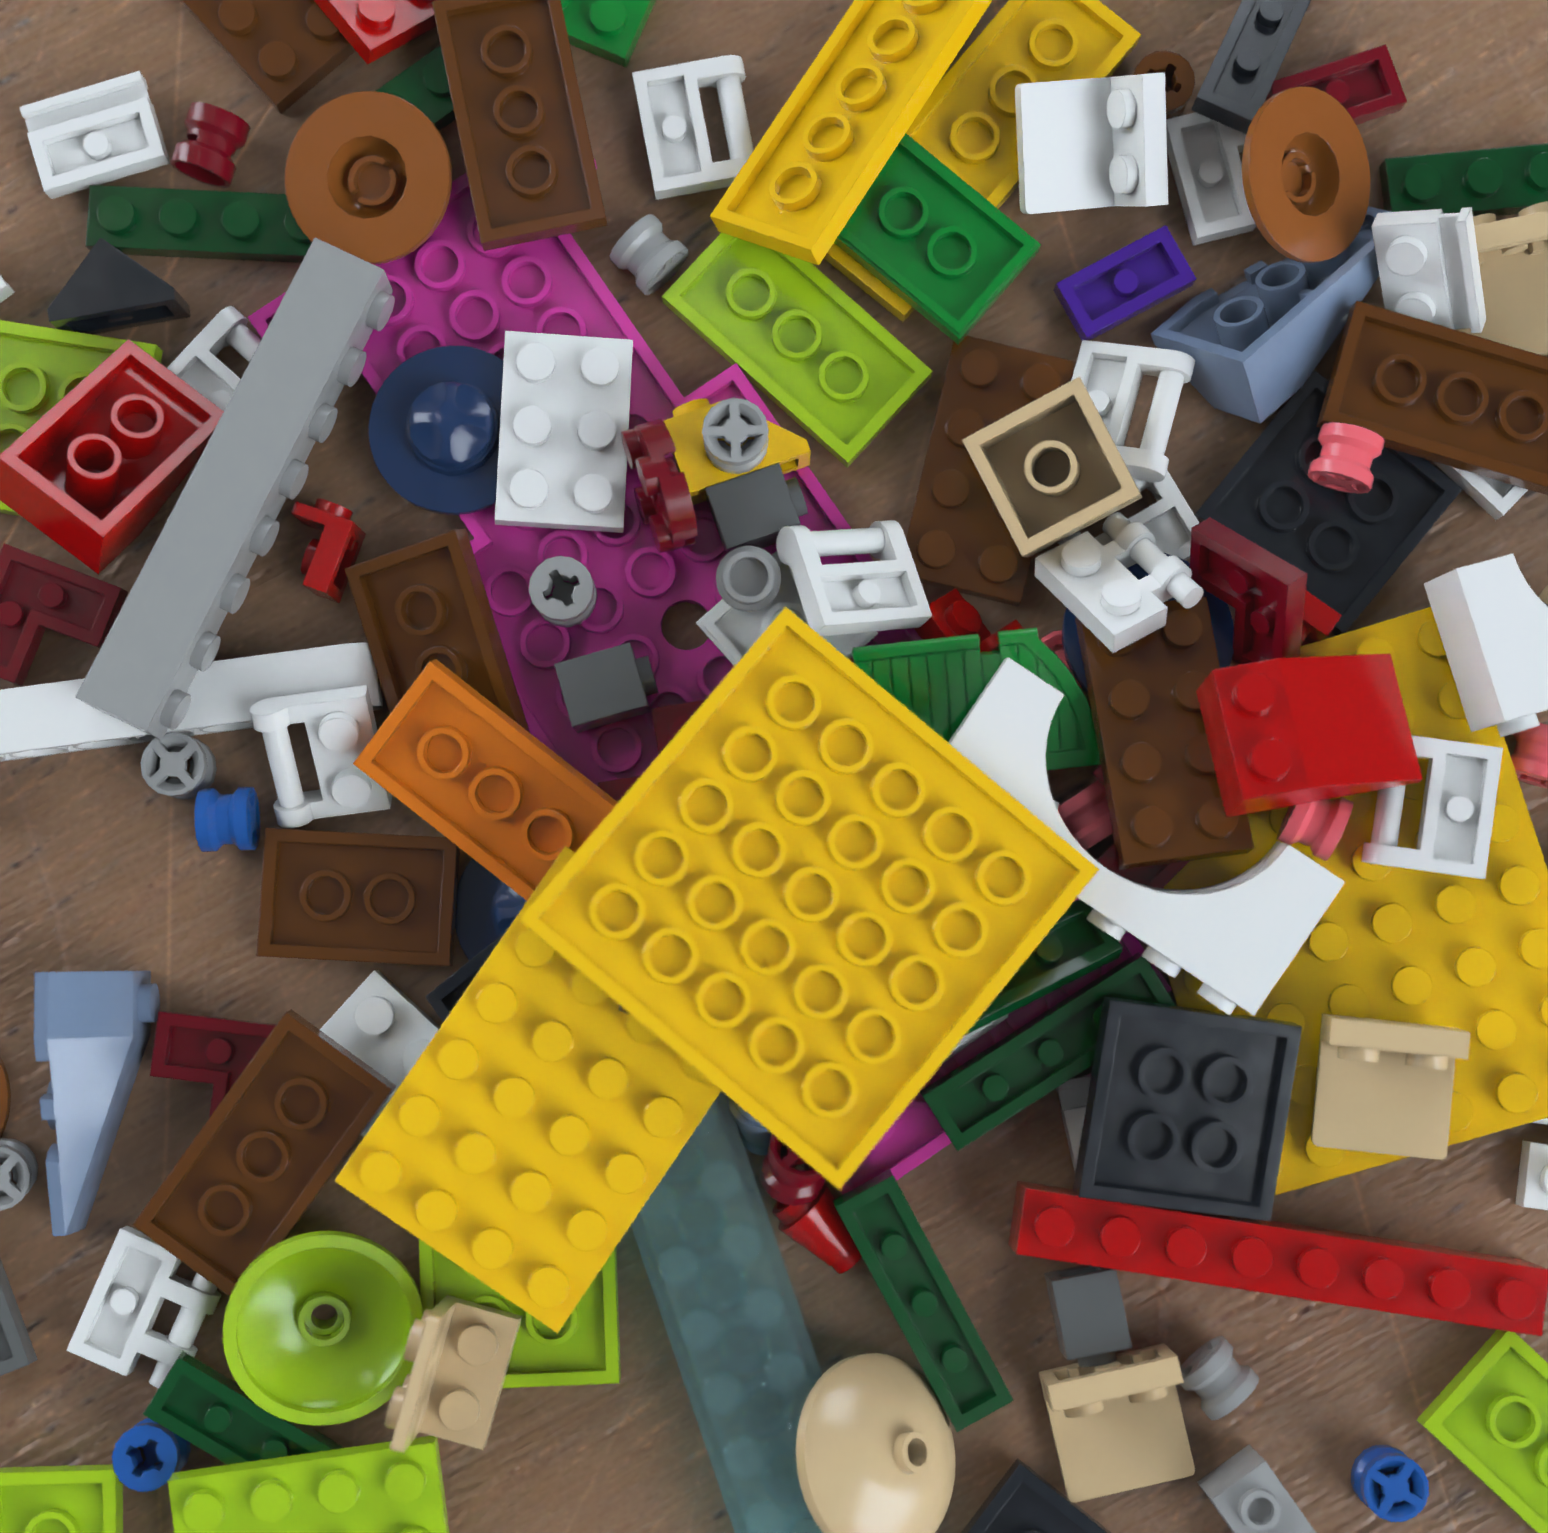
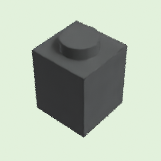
[705,463,808,554]
[554,642,658,733]
[1044,1265,1132,1367]

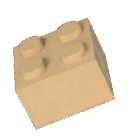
[962,376,1143,558]

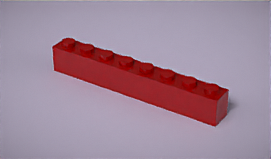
[1008,1181,1548,1336]

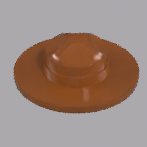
[1242,87,1370,263]
[285,91,452,265]

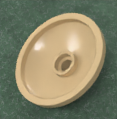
[796,1353,956,1533]

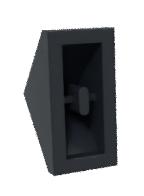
[47,237,191,334]

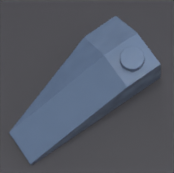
[1151,206,1391,423]
[34,971,160,1236]

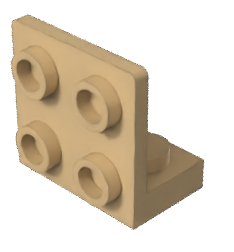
[1311,1014,1470,1160]
[384,1295,522,1453]
[1038,1343,1195,1503]

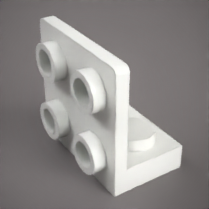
[1015,72,1168,214]

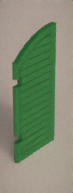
[852,627,1101,771]

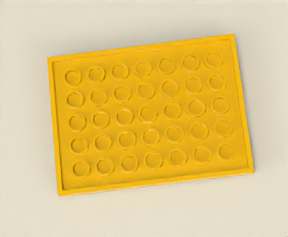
[1162,607,1548,1195]

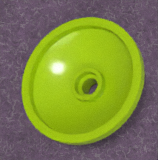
[223,1231,424,1426]

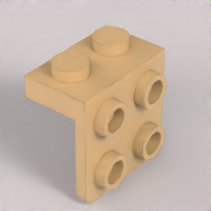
[1455,201,1548,356]

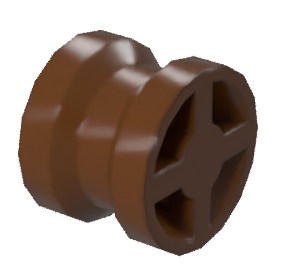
[1133,50,1195,119]

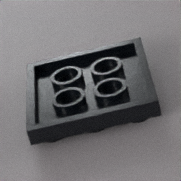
[1194,370,1462,636]
[1073,996,1302,1221]

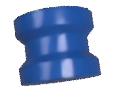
[194,787,260,852]
[112,1417,191,1492]
[1351,1445,1429,1522]

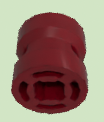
[170,102,251,188]

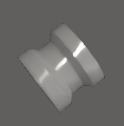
[609,214,689,295]
[702,398,769,474]
[529,556,597,627]
[140,732,217,800]
[0,1138,38,1211]
[1180,1336,1259,1420]

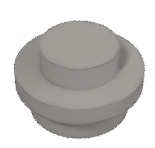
[716,546,781,612]

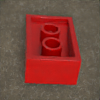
[0,339,224,574]
[1196,654,1423,818]

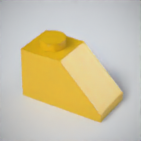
[663,398,811,505]

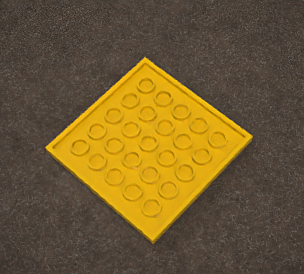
[519,607,1099,1190]

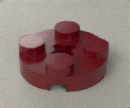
[621,419,698,553]

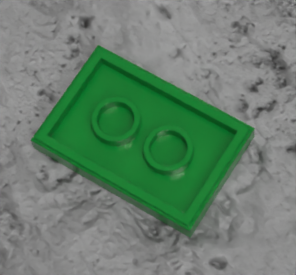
[834,133,1041,345]

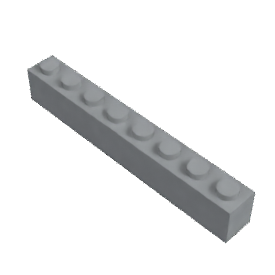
[75,238,395,740]

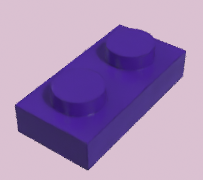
[1053,225,1196,341]

